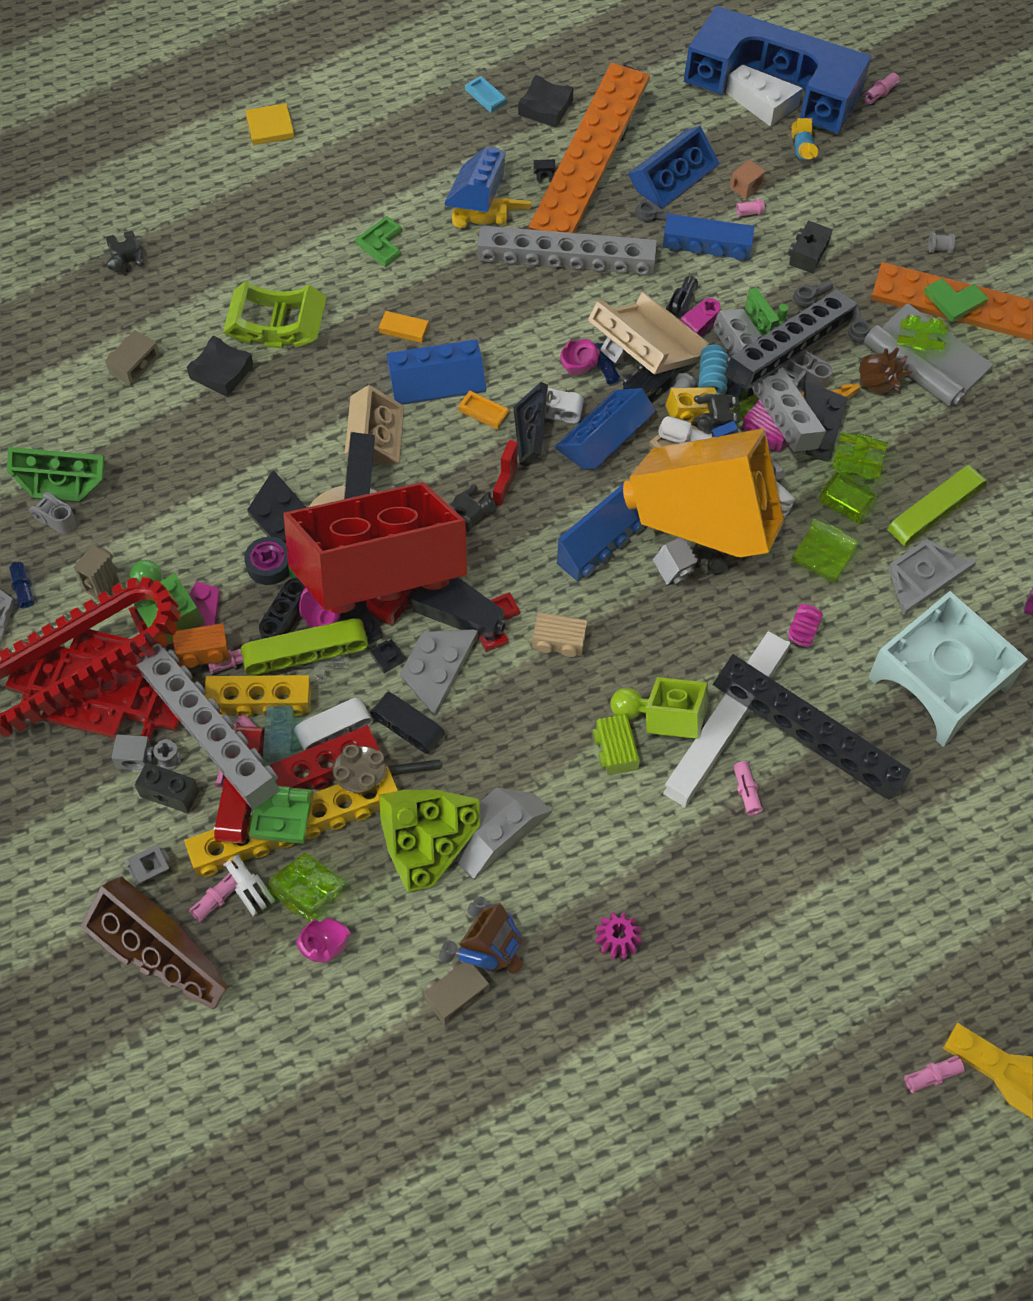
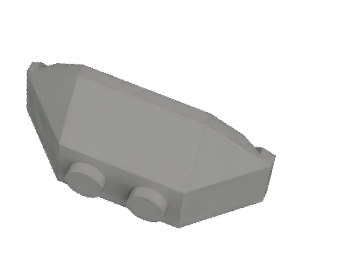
[456,788,552,880]

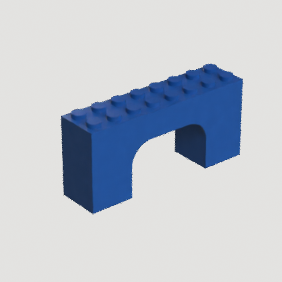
[683,6,872,134]

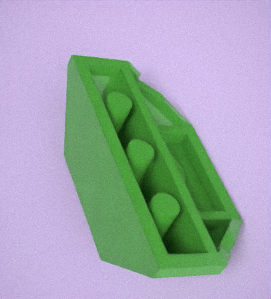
[7,447,105,502]

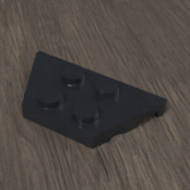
[247,471,307,543]

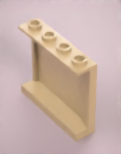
[588,292,709,374]

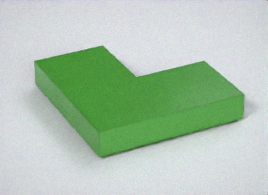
[355,216,402,267]
[923,278,989,322]

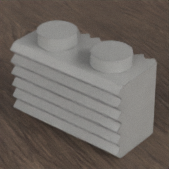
[653,537,697,585]

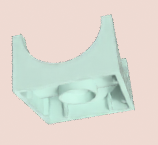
[868,591,1028,747]

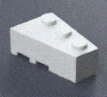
[726,65,803,127]

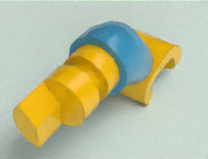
[791,118,818,160]

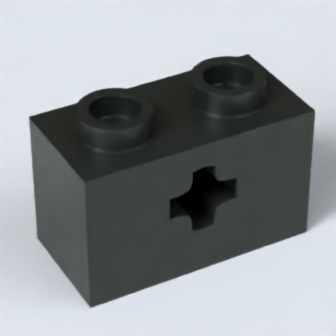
[788,220,833,274]
[134,762,199,814]

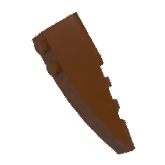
[80,876,228,1010]

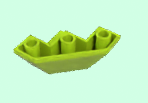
[379,790,480,892]

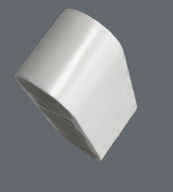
[294,698,373,751]

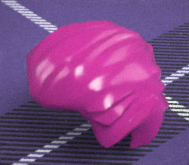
[560,338,600,376]
[299,588,341,628]
[296,917,351,963]

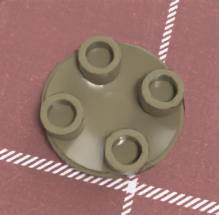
[333,744,386,792]

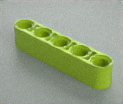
[887,465,987,547]
[241,619,368,675]

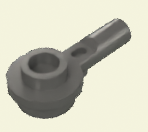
[635,201,679,221]
[793,281,833,306]
[848,305,871,342]

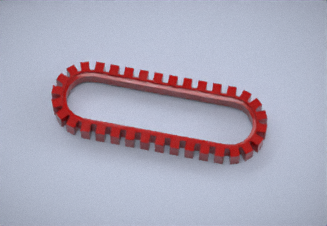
[0,577,180,737]

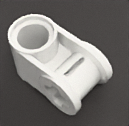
[545,388,584,424]

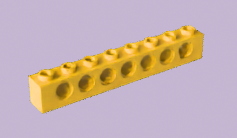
[184,766,398,878]

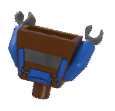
[438,896,523,974]

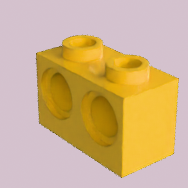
[665,387,717,424]

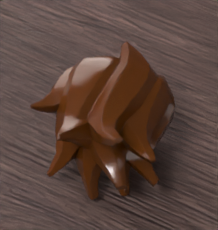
[859,347,913,395]

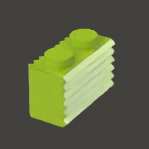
[592,714,640,775]

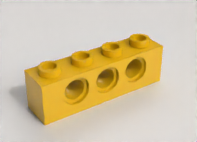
[204,675,312,717]

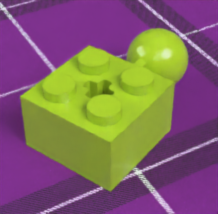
[610,677,708,739]

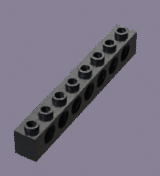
[724,289,858,390]
[712,654,911,800]

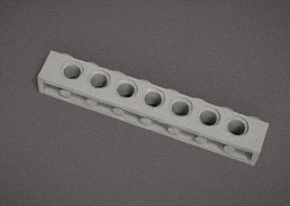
[478,226,656,275]
[713,309,826,452]
[136,645,280,810]

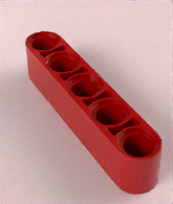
[214,726,266,843]

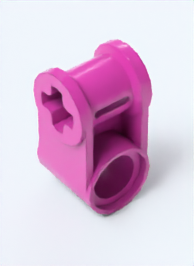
[680,298,721,337]

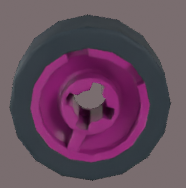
[244,537,290,585]

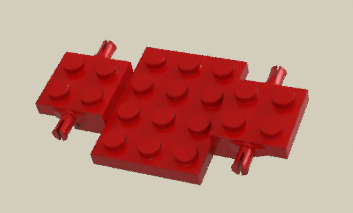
[5,629,180,741]

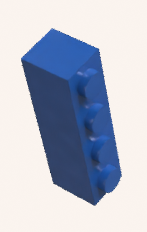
[662,214,755,260]

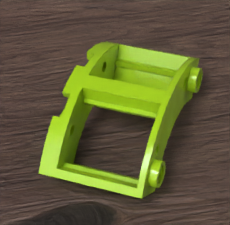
[223,281,327,349]

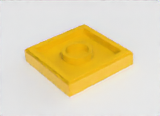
[245,103,294,145]

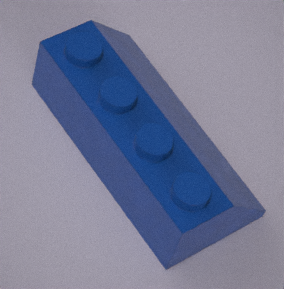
[628,125,720,209]
[445,147,506,212]
[387,339,486,405]
[554,388,656,469]
[557,483,645,582]

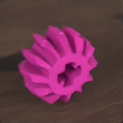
[787,604,823,647]
[595,912,642,959]

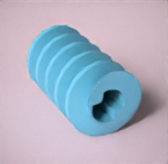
[698,345,729,394]

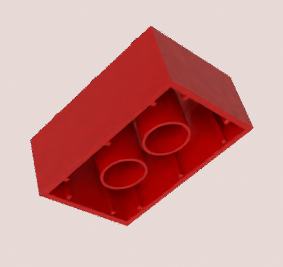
[283,482,467,613]

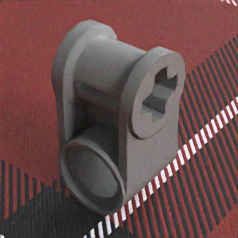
[29,492,77,534]

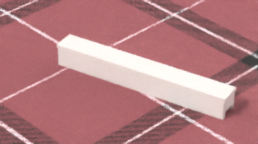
[663,631,791,808]

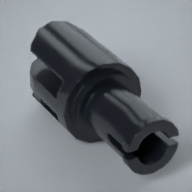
[666,276,698,318]

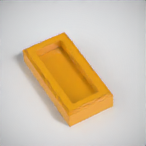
[379,311,429,343]
[458,391,510,430]

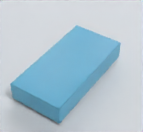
[465,76,507,113]

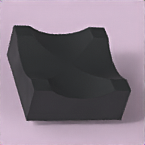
[518,75,574,128]
[187,336,253,397]

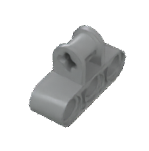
[782,351,833,390]

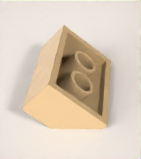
[345,385,404,464]

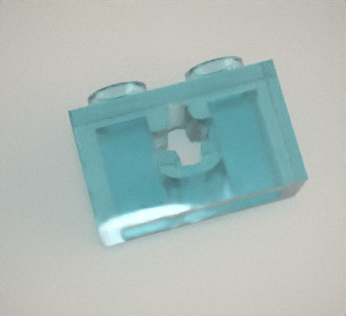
[263,706,296,766]

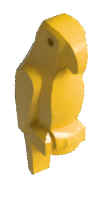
[452,198,531,228]

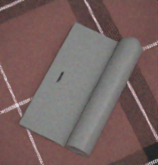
[864,303,993,407]

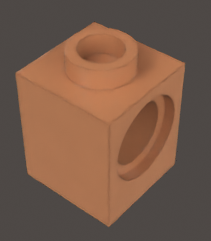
[730,160,765,199]

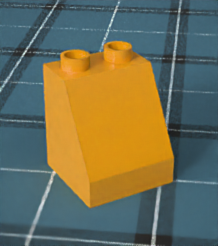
[623,428,785,557]

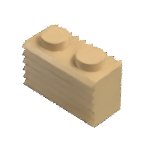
[532,612,587,657]

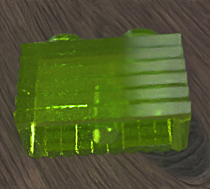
[818,471,878,525]

